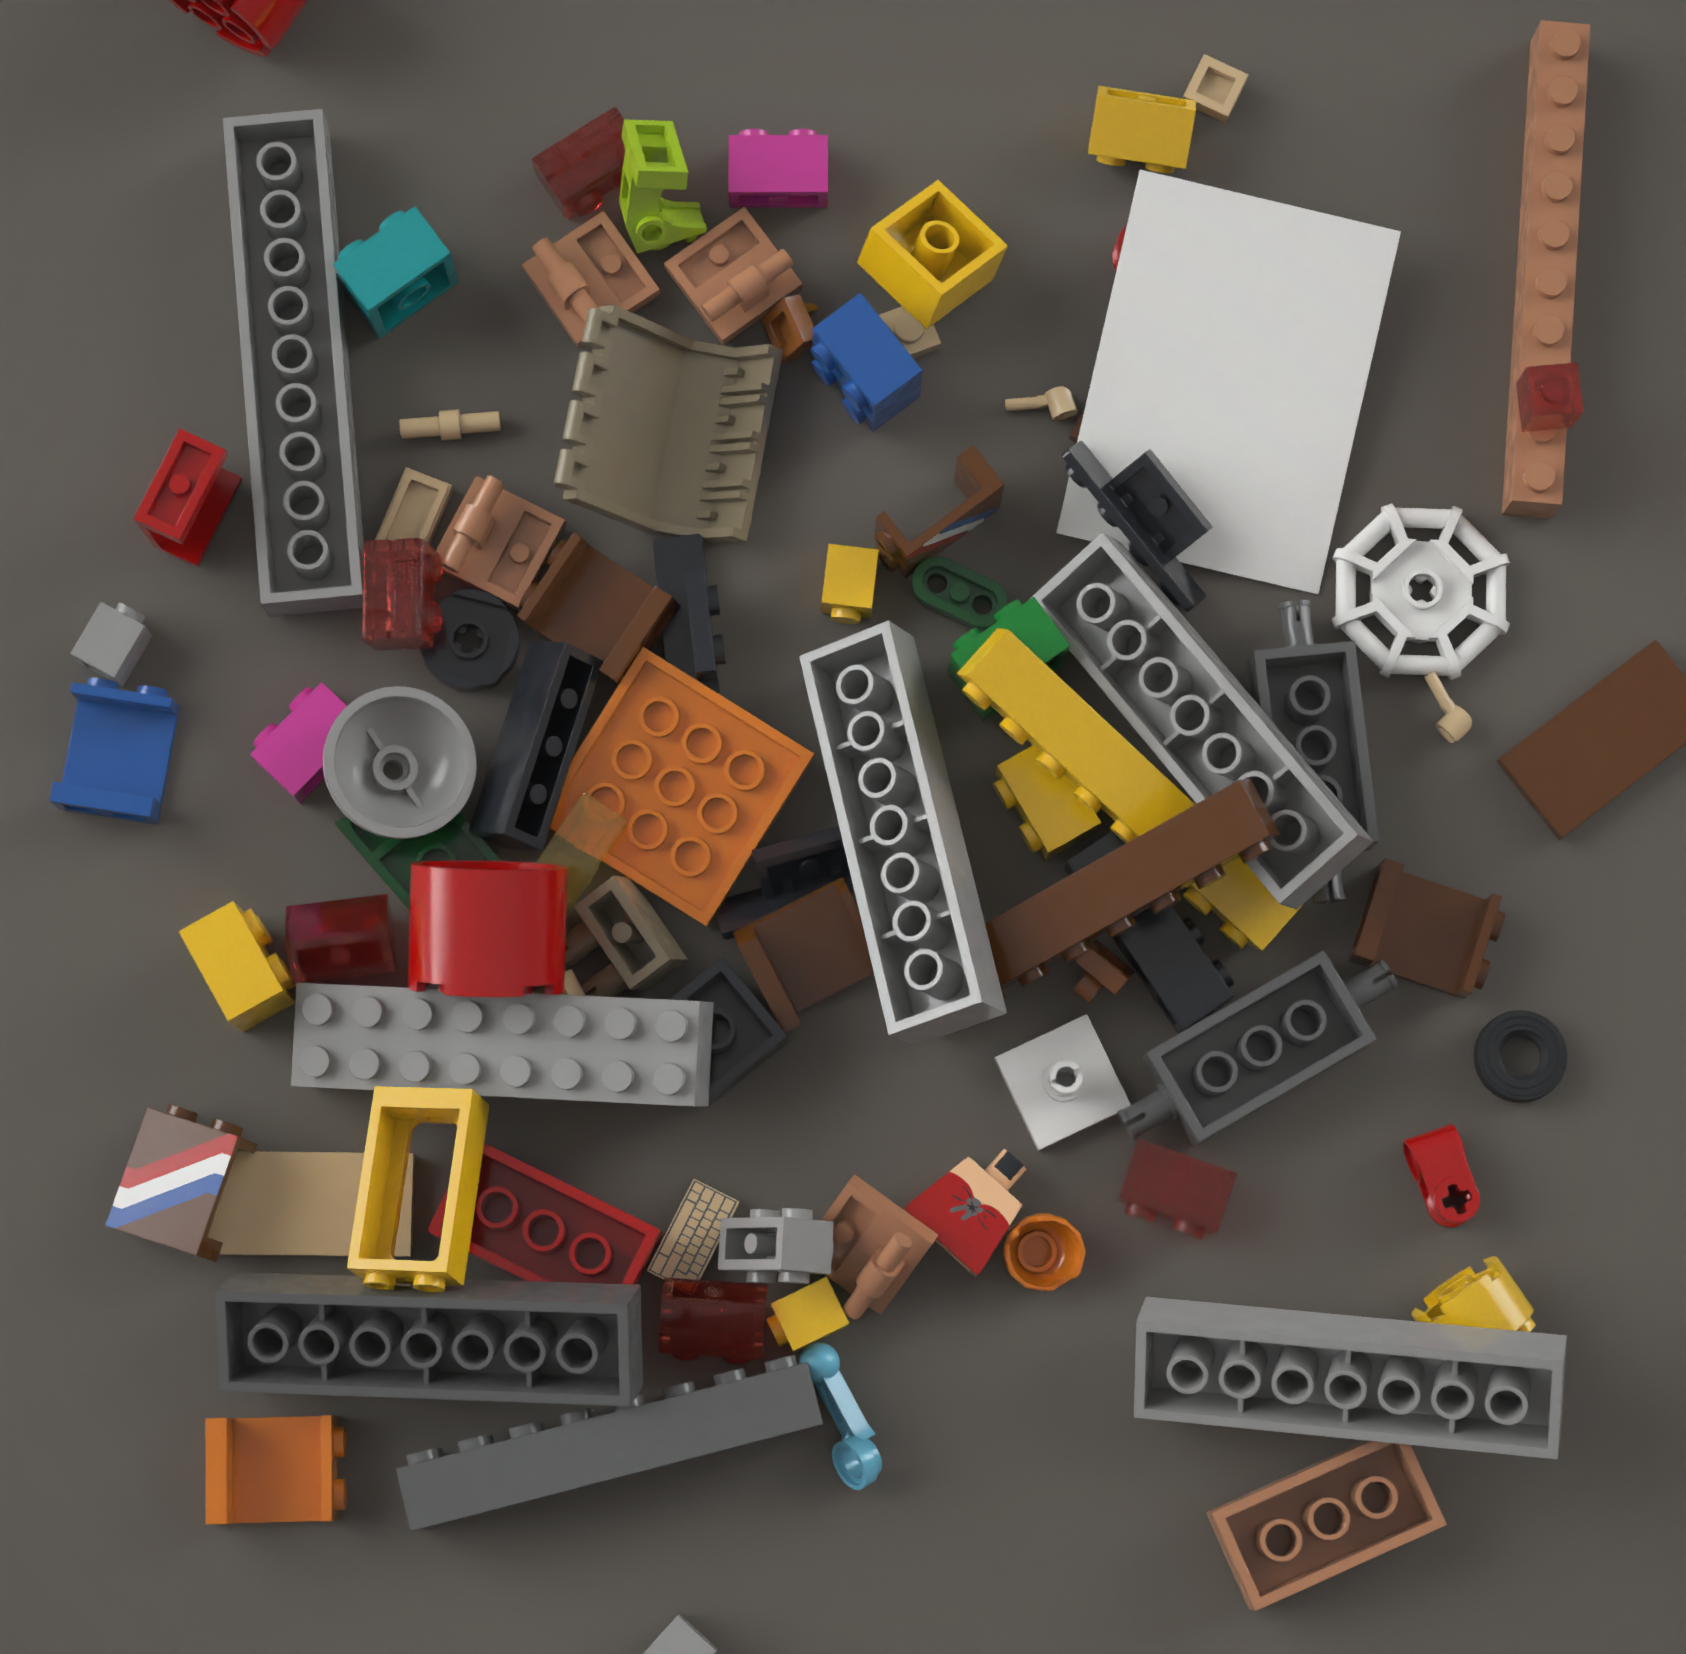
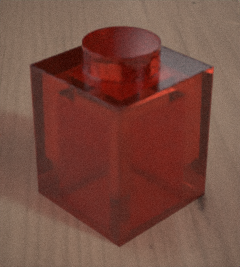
[1516,362,1583,432]

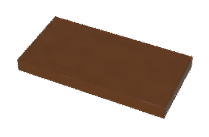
[1496,640,1686,841]

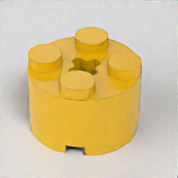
[1411,1256,1536,1332]

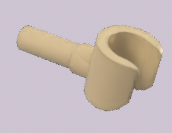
[1005,386,1078,421]
[1424,671,1472,743]

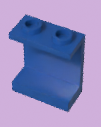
[49,678,180,825]

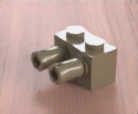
[565,876,688,997]

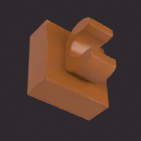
[761,294,818,363]
[1073,940,1135,1003]

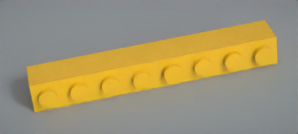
[957,628,1303,951]

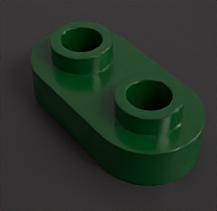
[912,556,1008,631]

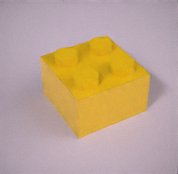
[857,180,1008,329]
[178,901,297,1032]

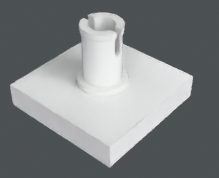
[994,1014,1131,1151]

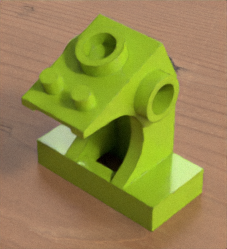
[619,119,707,254]

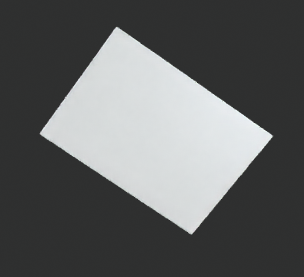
[1056,170,1401,594]

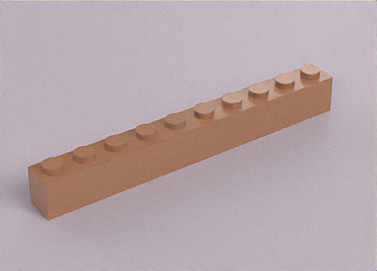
[1502,20,1590,519]

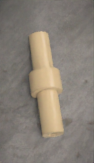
[399,409,501,441]

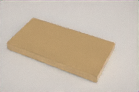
[207,1151,415,1257]

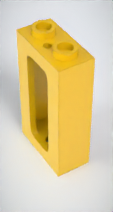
[347,1086,490,1293]

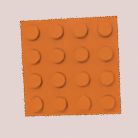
[550,647,815,927]

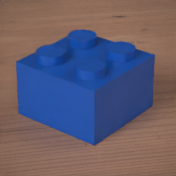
[811,292,923,432]

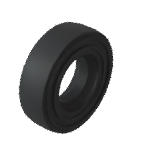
[1474,1010,1567,1103]

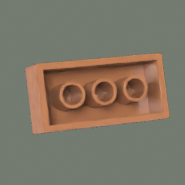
[1206,1441,1447,1611]

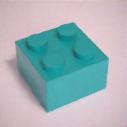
[333,206,459,339]

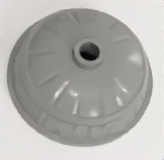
[323,686,477,839]

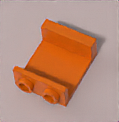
[206,1415,347,1524]

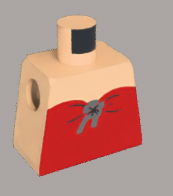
[904,1149,1027,1278]

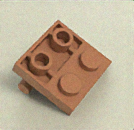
[664,207,803,346]
[522,211,660,349]
[429,475,566,611]
[822,1174,938,1319]

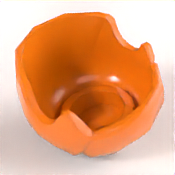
[1002,1213,1086,1291]

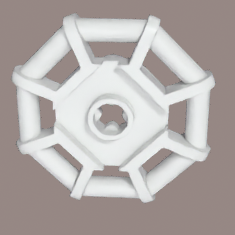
[1332,503,1510,680]

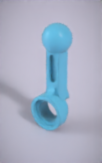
[799,1342,882,1490]

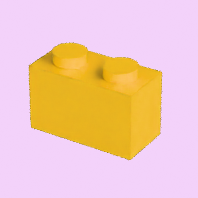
[1088,86,1196,174]
[992,745,1101,860]

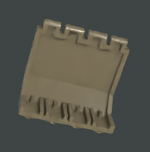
[553,305,783,544]

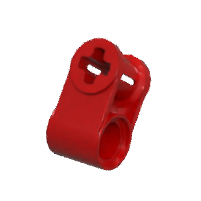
[1402,1124,1480,1228]

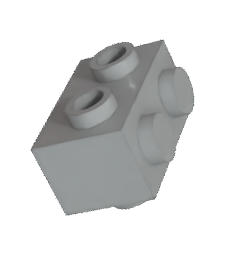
[718,1208,834,1284]

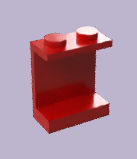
[133,428,243,567]

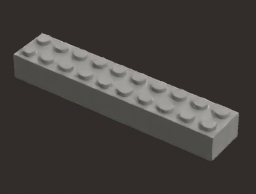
[223,109,369,617]

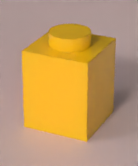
[821,544,879,624]
[766,1277,849,1353]

